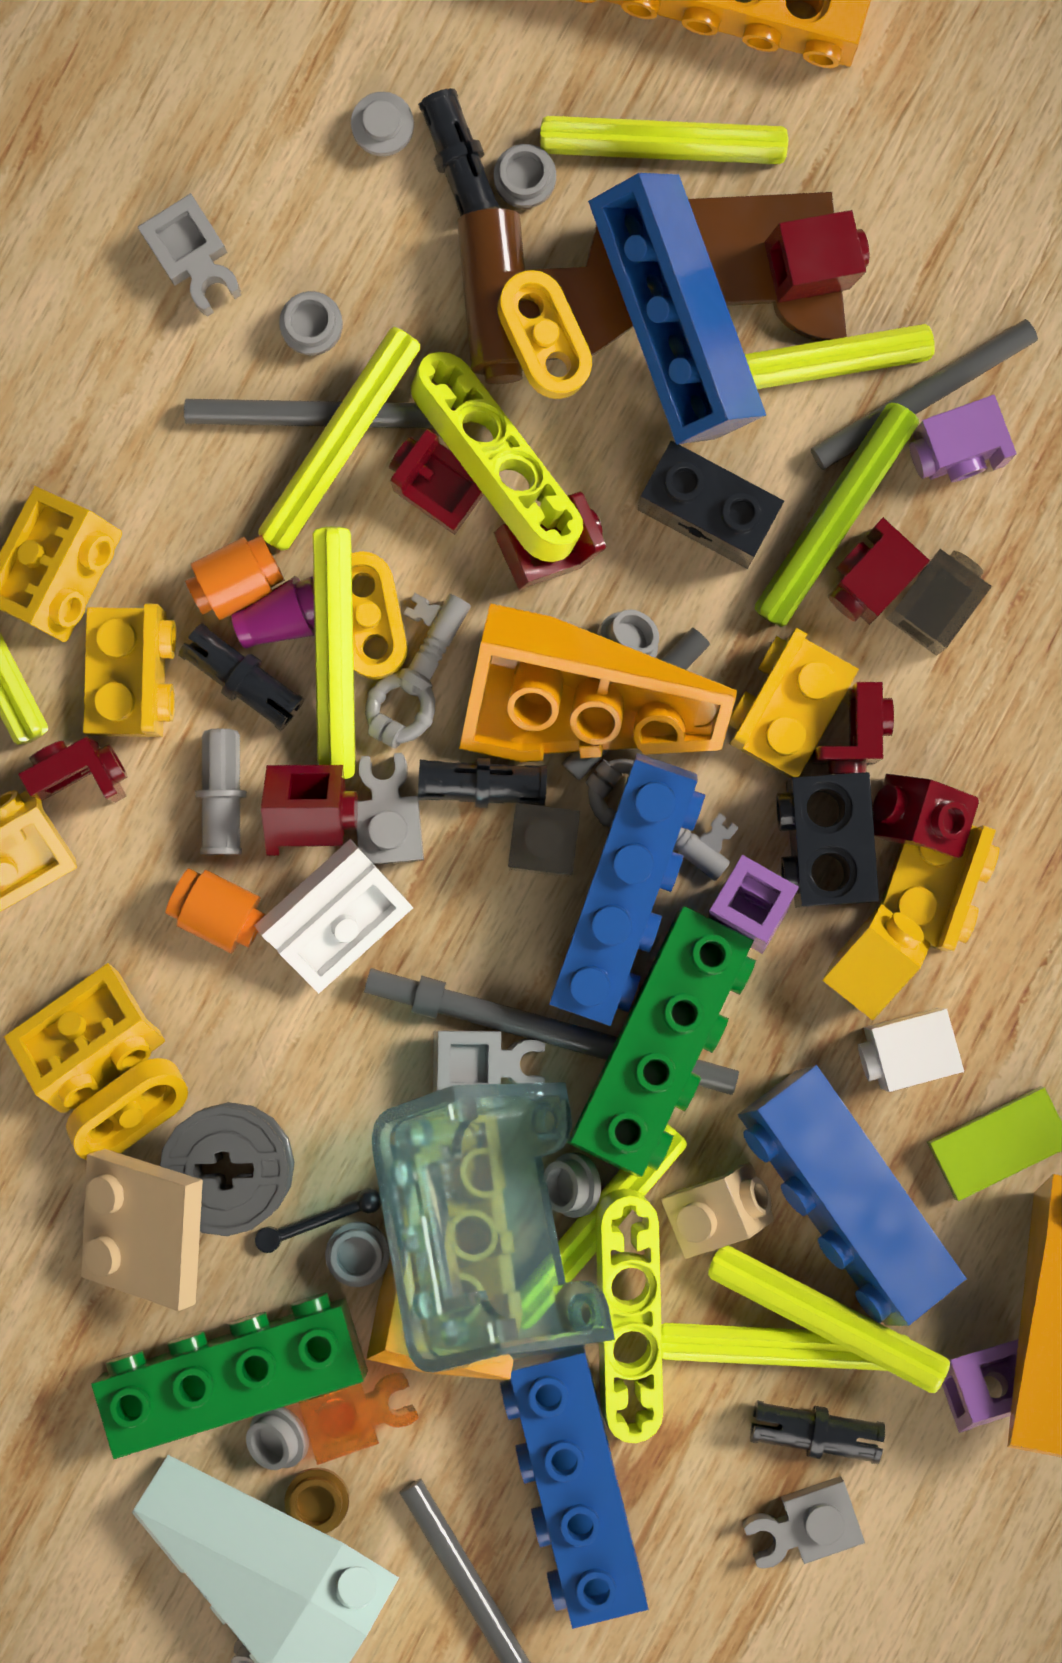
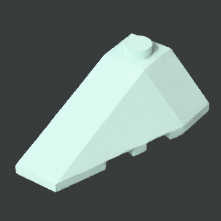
[132,1455,399,1663]

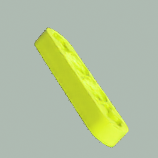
[411,352,583,562]
[596,1188,663,1443]

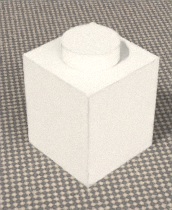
[858,1008,964,1092]

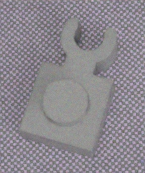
[138,193,241,316]
[357,753,424,865]
[433,1031,545,1096]
[742,1476,865,1568]

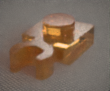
[298,1373,419,1465]

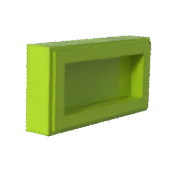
[927,1086,1062,1201]

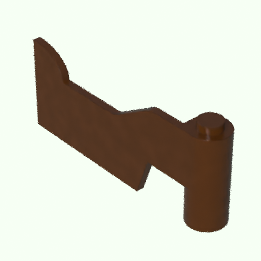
[457,192,847,384]

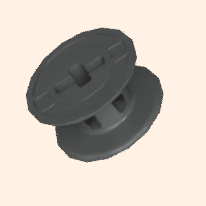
[160,1102,295,1236]

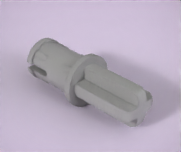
[195,728,247,855]

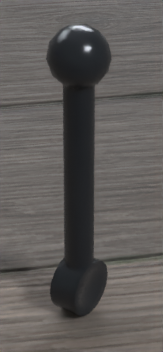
[255,1188,382,1253]

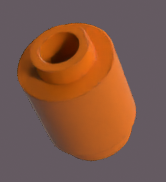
[185,535,285,620]
[165,868,266,954]

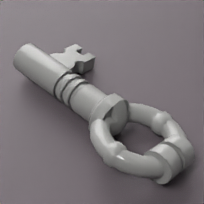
[365,593,471,748]
[585,758,738,881]

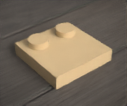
[81,1149,203,1311]

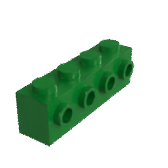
[567,906,756,1177]
[91,1293,368,1460]

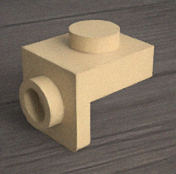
[661,1162,774,1259]

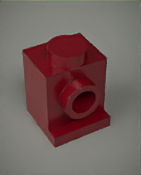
[828,517,930,625]
[261,765,358,856]

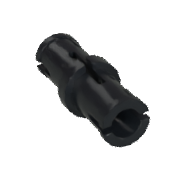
[418,88,500,217]
[178,623,304,731]
[418,757,547,808]
[750,1400,885,1465]

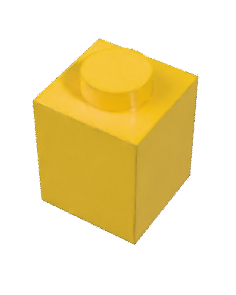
[822,904,931,1021]

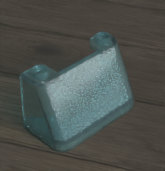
[372,1082,615,1373]

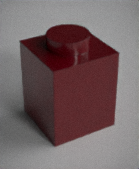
[764,210,870,303]

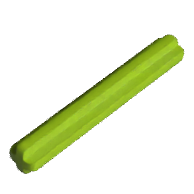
[755,402,919,627]

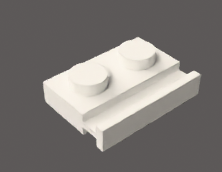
[254,839,413,994]

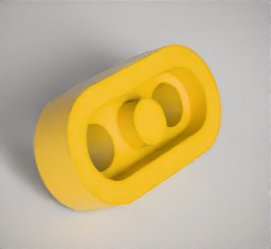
[497,270,592,399]
[352,551,407,679]
[66,1058,188,1160]

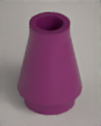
[232,576,315,649]

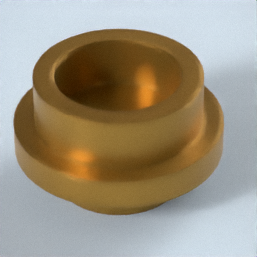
[284,1468,349,1533]

